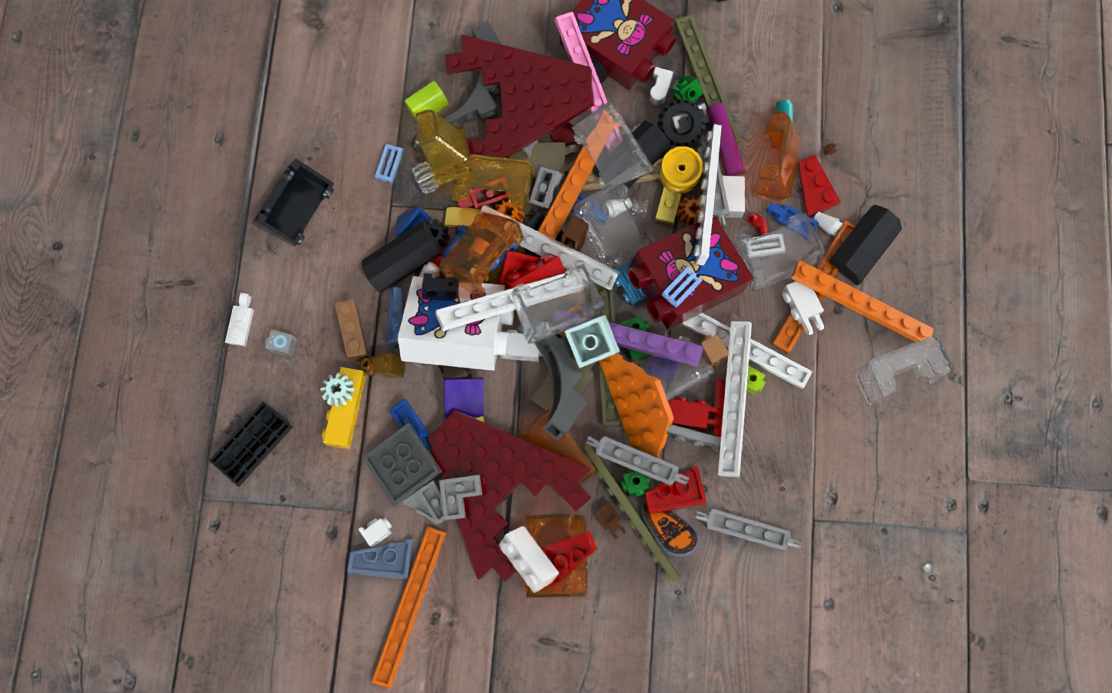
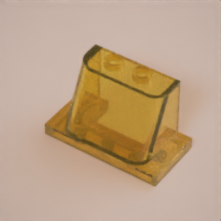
[416,110,474,186]

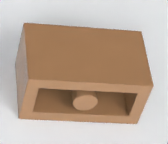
[699,334,729,371]

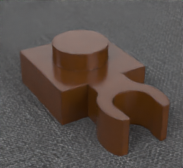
[594,502,625,539]

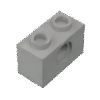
[529,167,565,210]

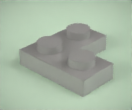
[439,475,482,520]

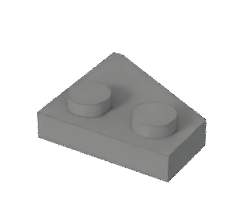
[402,480,446,525]

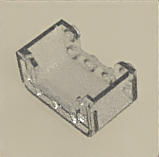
[856,337,954,406]

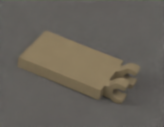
[510,142,578,180]
[530,354,597,414]

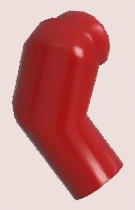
[747,213,769,236]

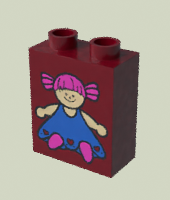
[560,0,676,90]
[627,215,754,330]

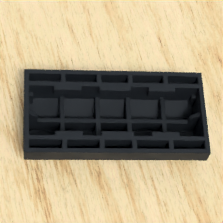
[593,120,671,198]
[829,204,902,285]
[362,221,443,293]
[209,401,293,487]

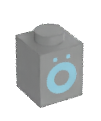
[265,329,297,358]

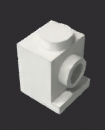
[359,517,392,547]

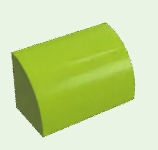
[405,81,449,124]

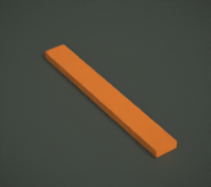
[772,220,856,354]
[371,526,446,689]

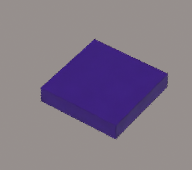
[444,377,484,418]

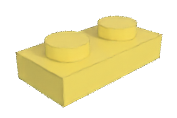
[655,187,681,225]

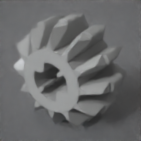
[411,161,439,194]

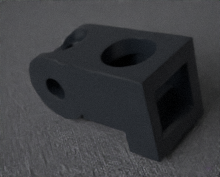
[422,273,459,301]

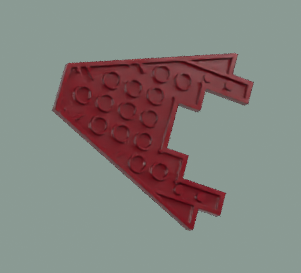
[445,35,595,177]
[428,410,592,582]

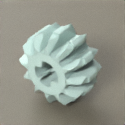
[320,373,355,407]

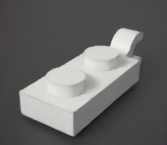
[225,293,254,347]

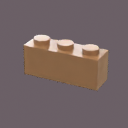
[335,299,370,363]

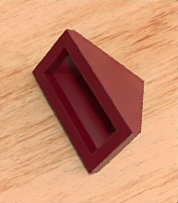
[550,122,585,143]

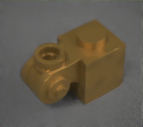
[361,354,406,378]

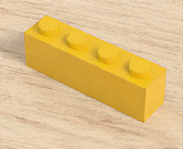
[322,367,367,450]

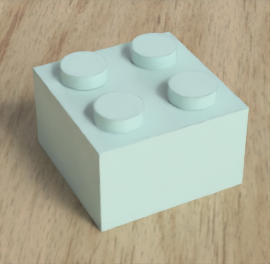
[565,315,620,368]

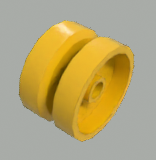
[659,146,703,194]

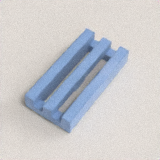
[375,144,404,184]
[662,267,703,308]

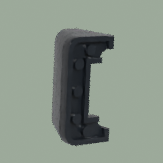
[252,158,334,246]

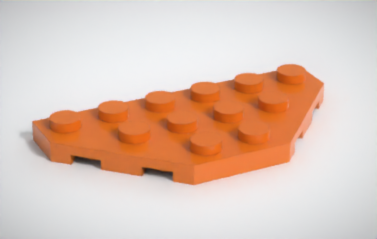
[599,353,674,459]

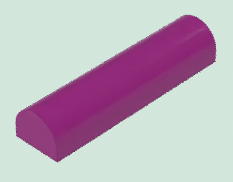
[706,103,745,176]

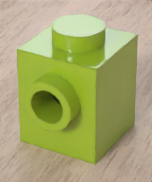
[746,366,766,395]

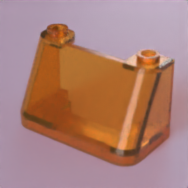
[752,110,801,201]
[440,212,524,298]
[524,513,588,598]

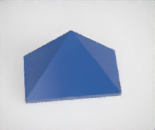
[395,206,431,237]

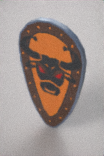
[642,502,699,556]

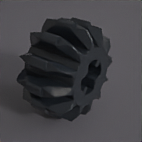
[426,219,450,250]

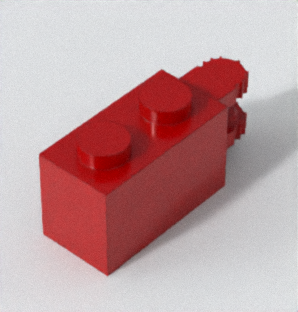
[457,178,511,209]
[670,397,724,430]

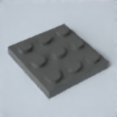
[362,423,442,506]

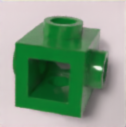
[671,75,704,103]
[620,469,650,498]

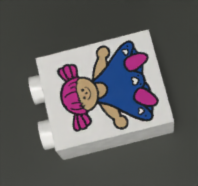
[398,276,514,371]

